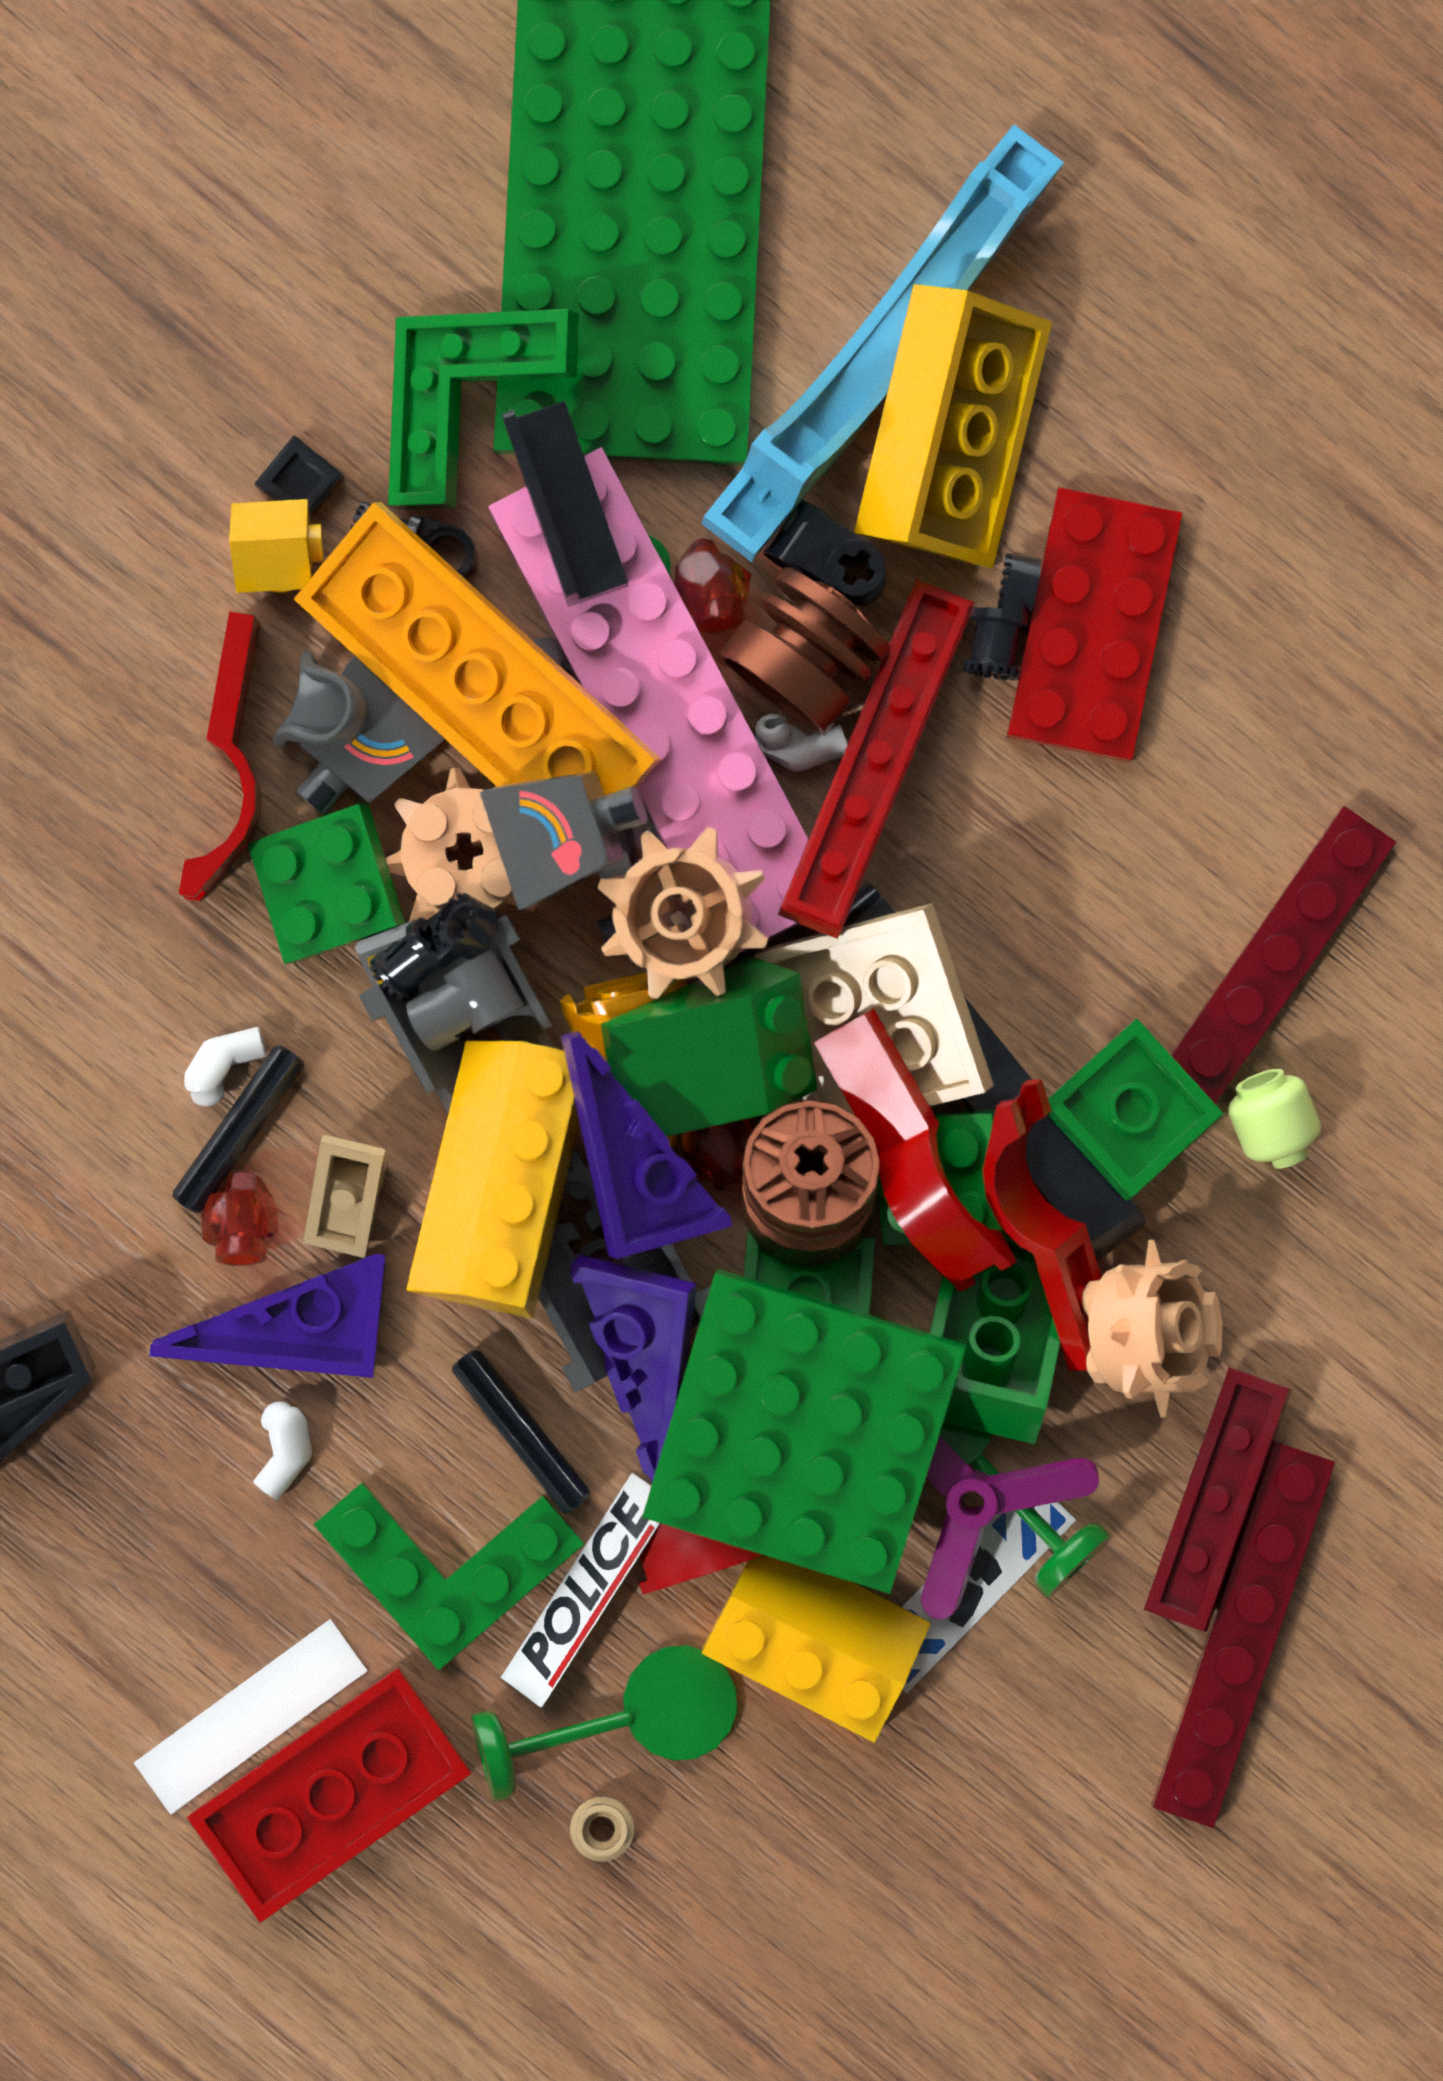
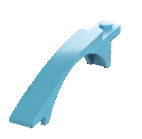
[701,125,1064,562]

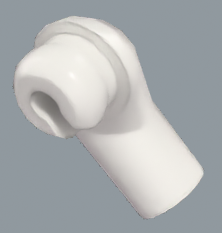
[755,713,847,772]
[184,1026,266,1107]
[253,1401,312,1501]

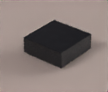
[254,435,345,520]

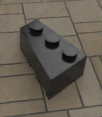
[0,1310,95,1463]

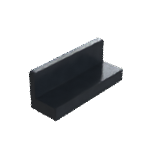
[502,401,629,607]

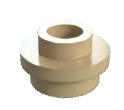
[570,1796,634,1862]

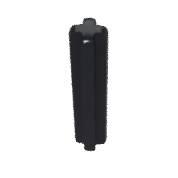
[172,1045,304,1214]
[452,1349,590,1513]

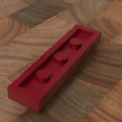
[1143,1367,1292,1632]

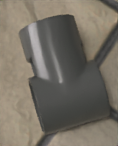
[406,950,525,1052]

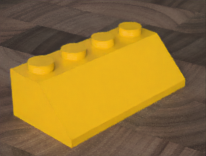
[854,284,1052,569]
[406,1041,580,1319]

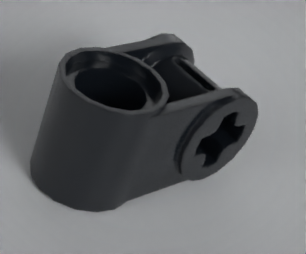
[762,499,885,606]

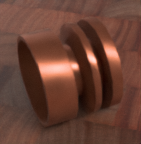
[719,567,891,736]
[741,1100,880,1267]

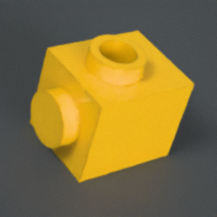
[229,499,325,593]

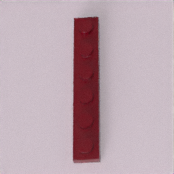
[1171,806,1397,1156]
[1151,1441,1335,1828]

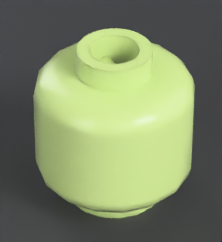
[1228,1069,1322,1169]

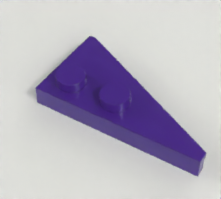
[561,1032,732,1259]
[149,1254,387,1378]
[570,1255,697,1482]

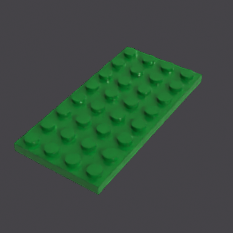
[494,0,771,466]

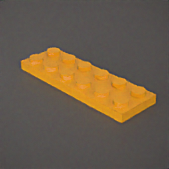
[294,502,661,796]

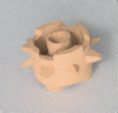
[385,767,539,931]
[598,827,769,999]
[1082,1239,1223,1417]

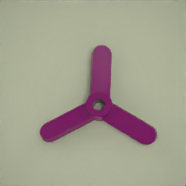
[921,1435,1099,1619]

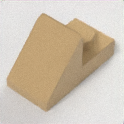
[303,1134,389,1258]

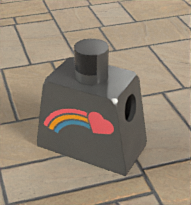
[296,656,445,816]
[479,772,646,910]

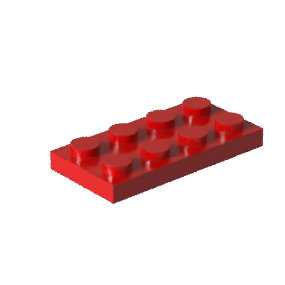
[1006,487,1183,763]
[186,1667,473,1923]

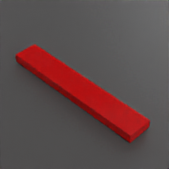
[778,579,975,939]

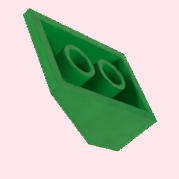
[601,957,818,1137]
[929,1238,1060,1444]

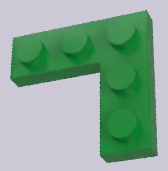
[388,309,579,510]
[313,1481,585,1671]

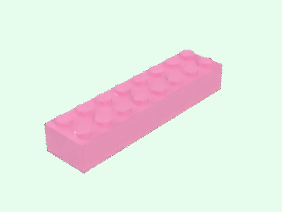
[488,447,808,963]

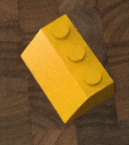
[702,1555,931,1743]

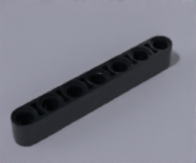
[843,882,1147,1263]

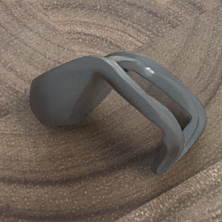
[273,650,369,748]

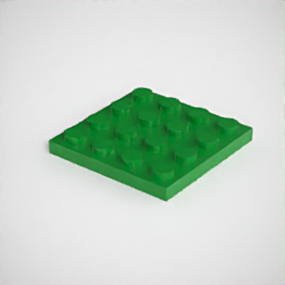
[642,1269,966,1594]

